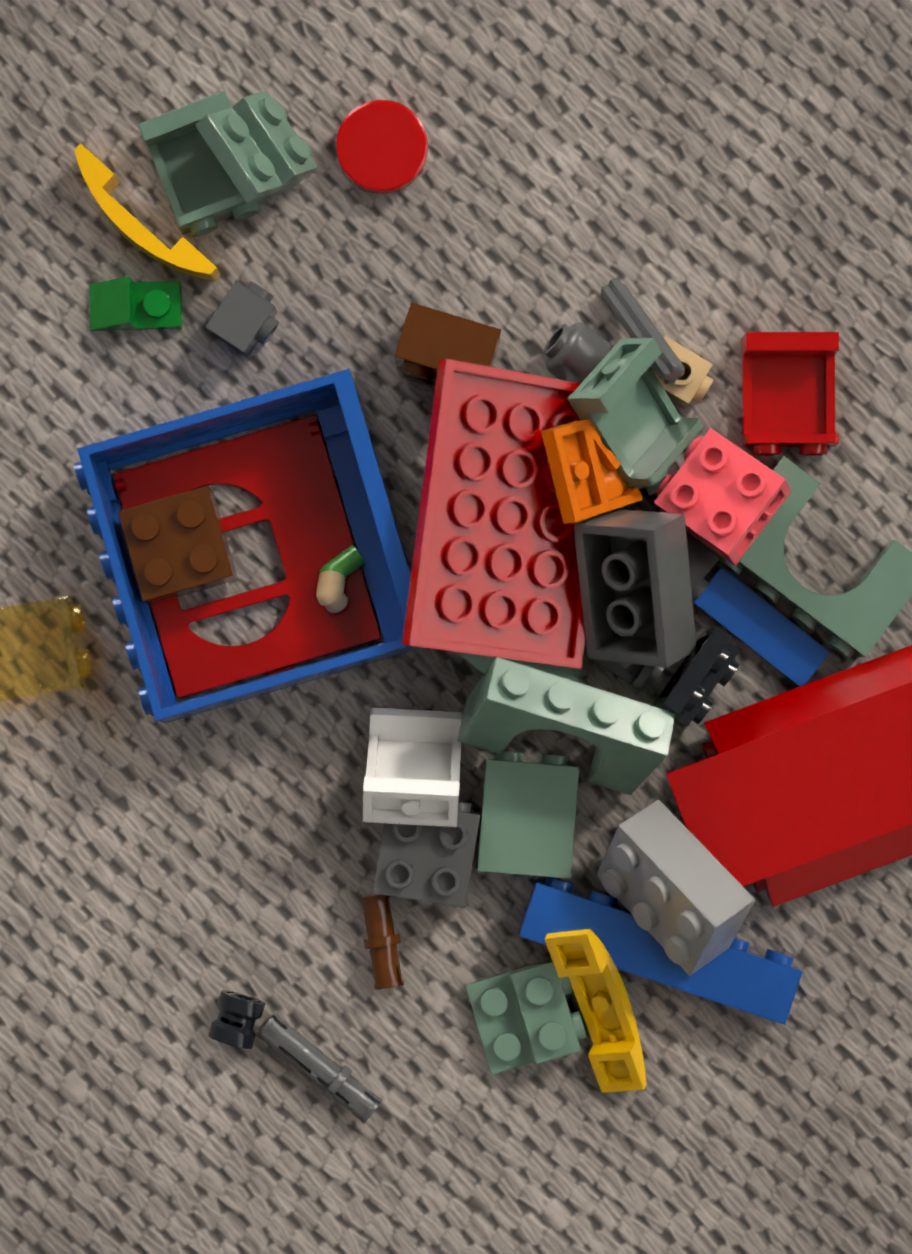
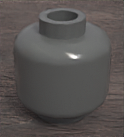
[543,322,612,384]

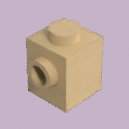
[651,336,714,409]

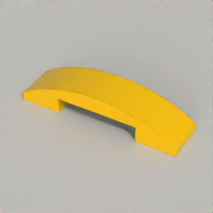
[74,143,221,281]
[544,929,646,1093]

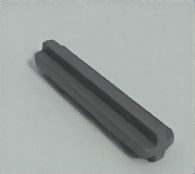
[601,279,685,384]

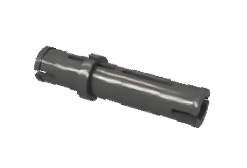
[256,1013,383,1124]

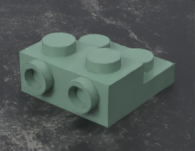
[195,91,318,203]
[466,959,587,1074]

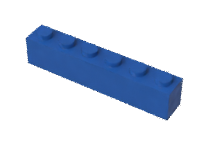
[518,877,803,1025]

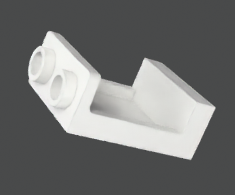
[363,708,463,827]

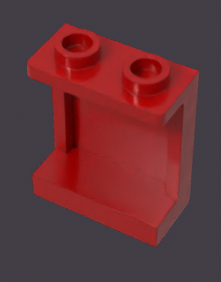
[742,332,839,456]

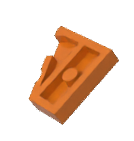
[541,419,643,524]

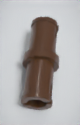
[360,895,404,990]

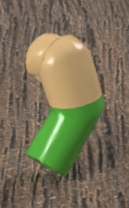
[316,544,366,613]

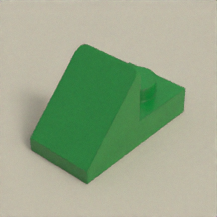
[89,277,182,331]

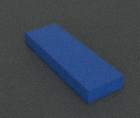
[693,567,830,687]

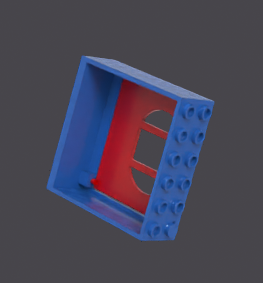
[74,369,422,723]

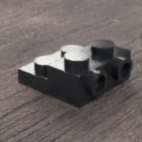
[652,626,740,727]

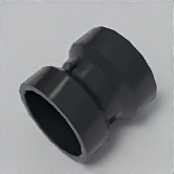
[208,990,266,1049]

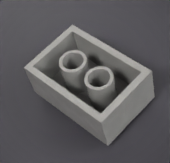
[596,799,755,976]

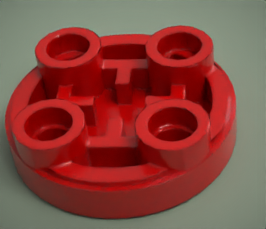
[336,100,428,194]

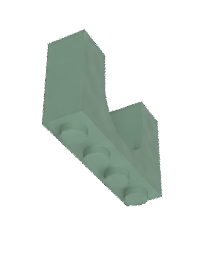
[718,456,912,659]
[457,657,675,795]

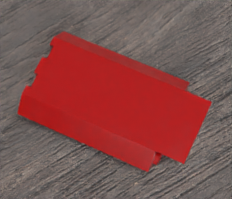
[666,645,912,907]

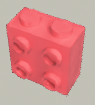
[654,428,792,566]

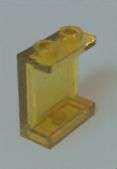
[0,596,93,701]

